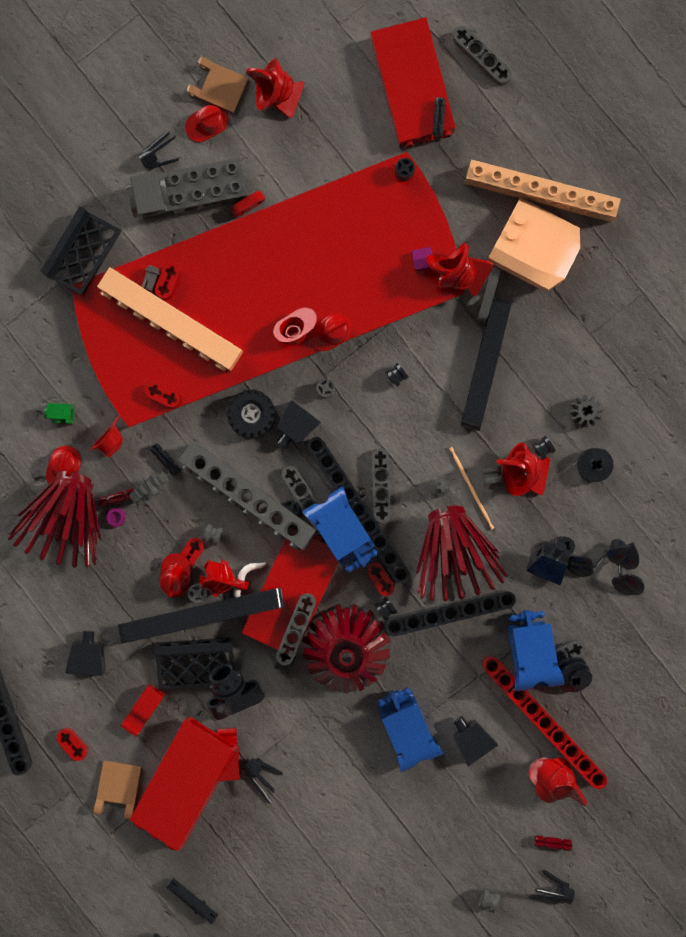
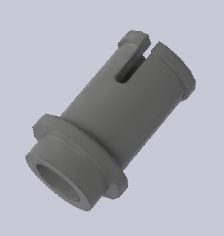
[141,265,160,291]

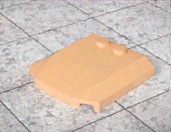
[487,197,580,292]

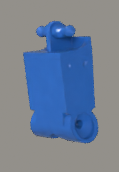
[302,486,377,572]
[507,610,564,691]
[377,688,444,773]

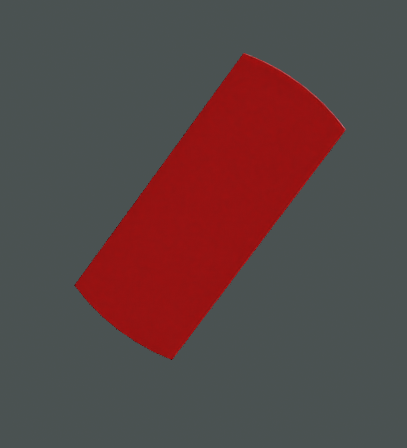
[73,152,464,428]

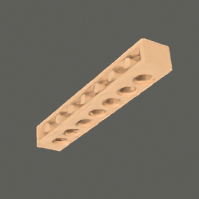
[464,159,621,222]

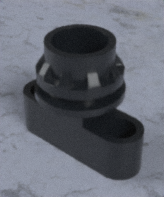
[207,664,265,720]

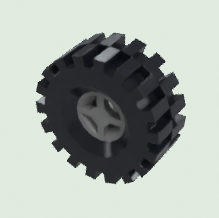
[227,389,276,438]

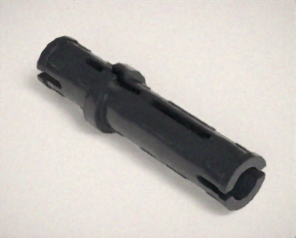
[166,878,219,924]

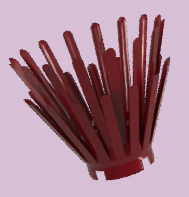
[8,471,102,568]
[416,505,508,601]
[303,604,390,694]

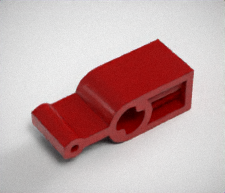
[120,683,166,737]
[217,727,241,781]

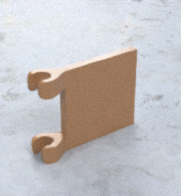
[187,57,248,113]
[93,760,141,820]

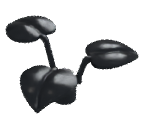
[567,539,645,595]

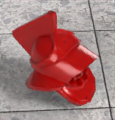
[245,57,304,118]
[426,242,493,297]
[496,442,550,496]
[528,757,588,806]

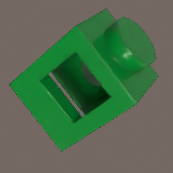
[44,403,75,424]

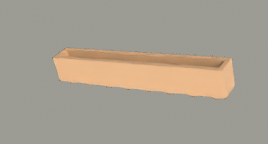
[97,267,243,372]

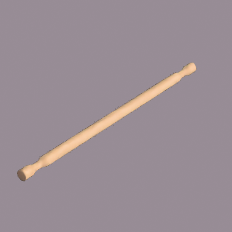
[449,447,494,530]

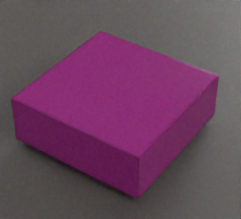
[412,247,432,271]

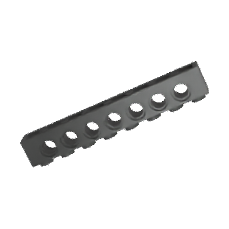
[179,442,319,551]

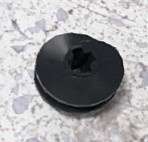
[577,448,614,482]
[558,657,593,692]

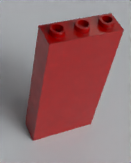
[370,17,456,148]
[242,526,339,655]
[130,717,239,851]

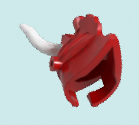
[200,559,267,598]

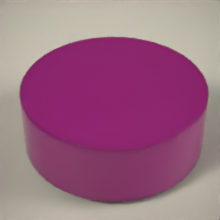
[106,508,126,527]

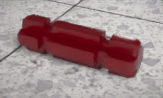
[98,488,134,507]
[534,835,572,851]

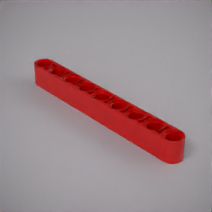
[482,655,607,789]

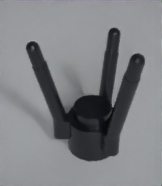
[138,131,179,170]
[242,757,283,803]
[529,870,575,904]

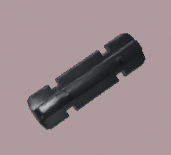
[432,97,446,137]
[150,443,181,476]

